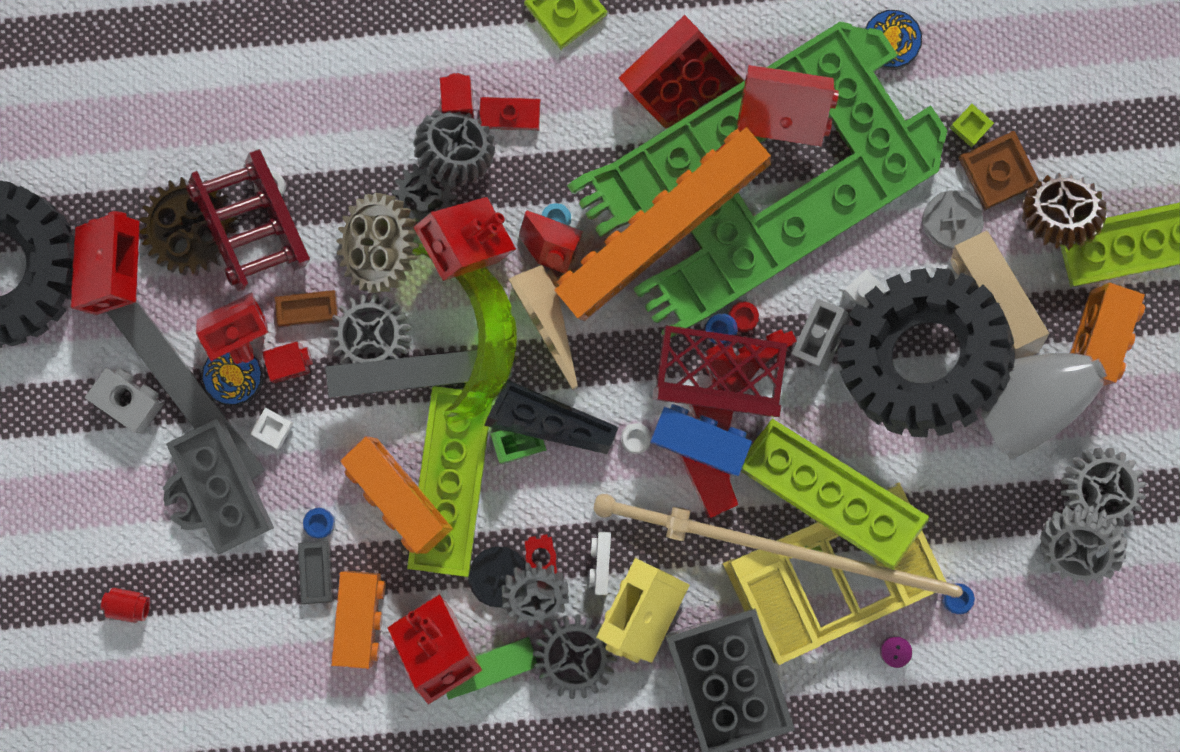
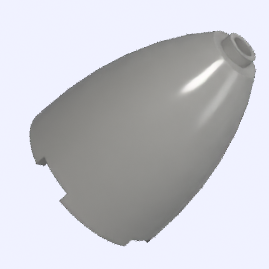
[981,353,1107,460]

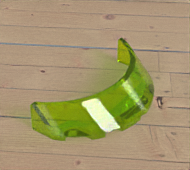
[412,243,517,424]

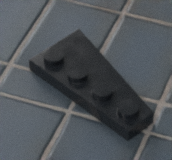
[484,380,619,454]

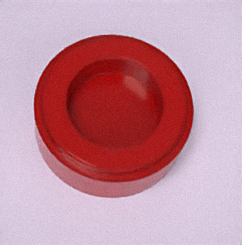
[728,301,759,333]

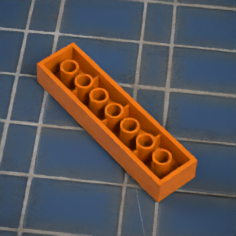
[554,127,771,321]

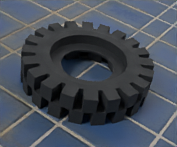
[0,180,75,348]
[838,268,1015,438]

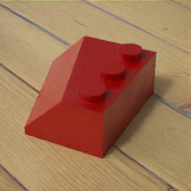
[618,15,744,129]

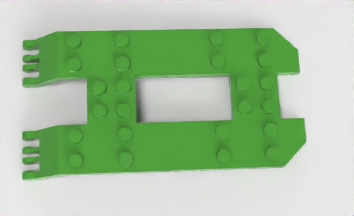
[567,21,947,339]

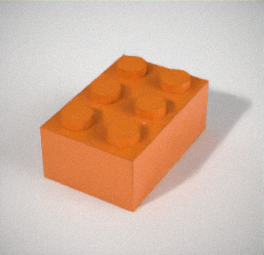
[1070,282,1145,386]

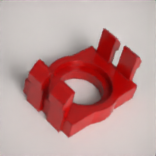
[524,534,557,574]

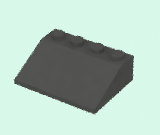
[665,609,795,752]

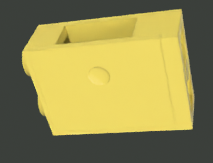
[596,558,690,663]

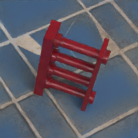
[186,149,310,292]

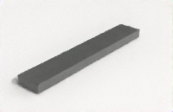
[325,347,512,398]

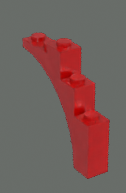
[679,329,797,518]

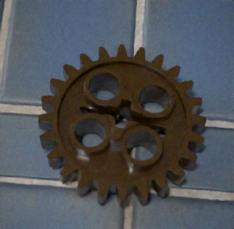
[139,177,240,276]

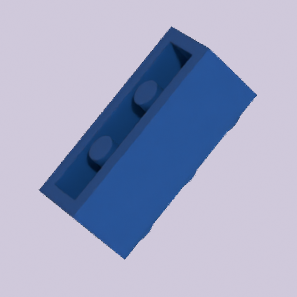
[650,404,752,477]

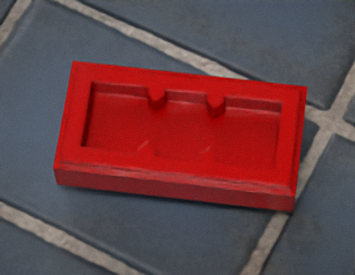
[480,97,540,131]

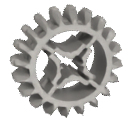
[329,294,412,365]
[1060,447,1147,527]
[1040,504,1127,586]

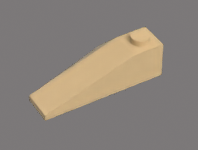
[509,265,578,390]

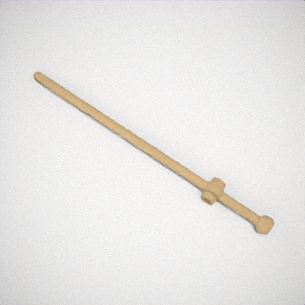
[594,494,963,597]

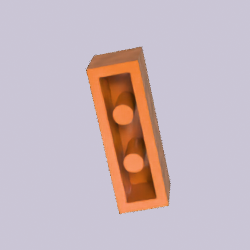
[331,571,386,669]

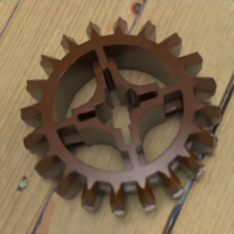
[1021,173,1107,250]

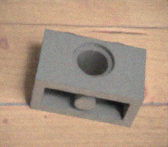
[792,298,851,372]
[84,367,164,434]

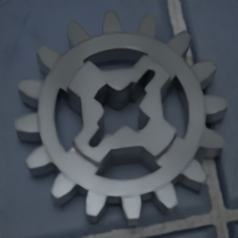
[392,164,458,227]
[502,562,569,627]

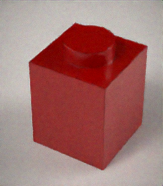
[440,73,475,120]
[262,341,313,383]

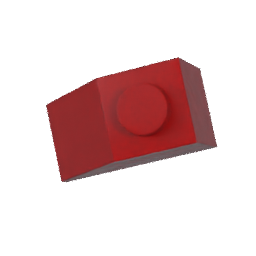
[518,210,583,274]

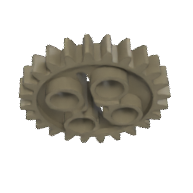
[336,193,419,293]

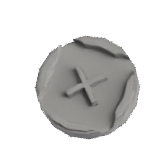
[922,190,984,250]

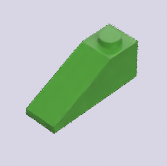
[446,637,537,700]

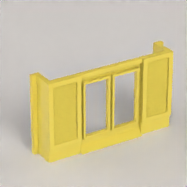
[722,482,946,665]

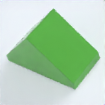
[490,430,546,465]

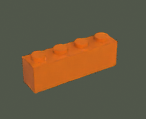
[340,436,453,554]

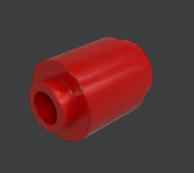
[101,587,150,623]

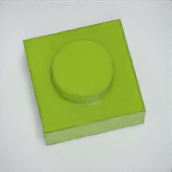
[949,103,994,148]

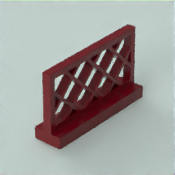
[652,325,787,417]

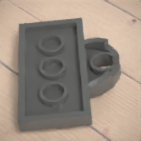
[162,417,274,555]

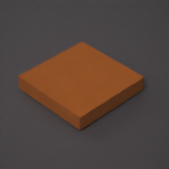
[958,131,1039,211]

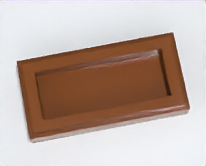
[275,290,339,328]

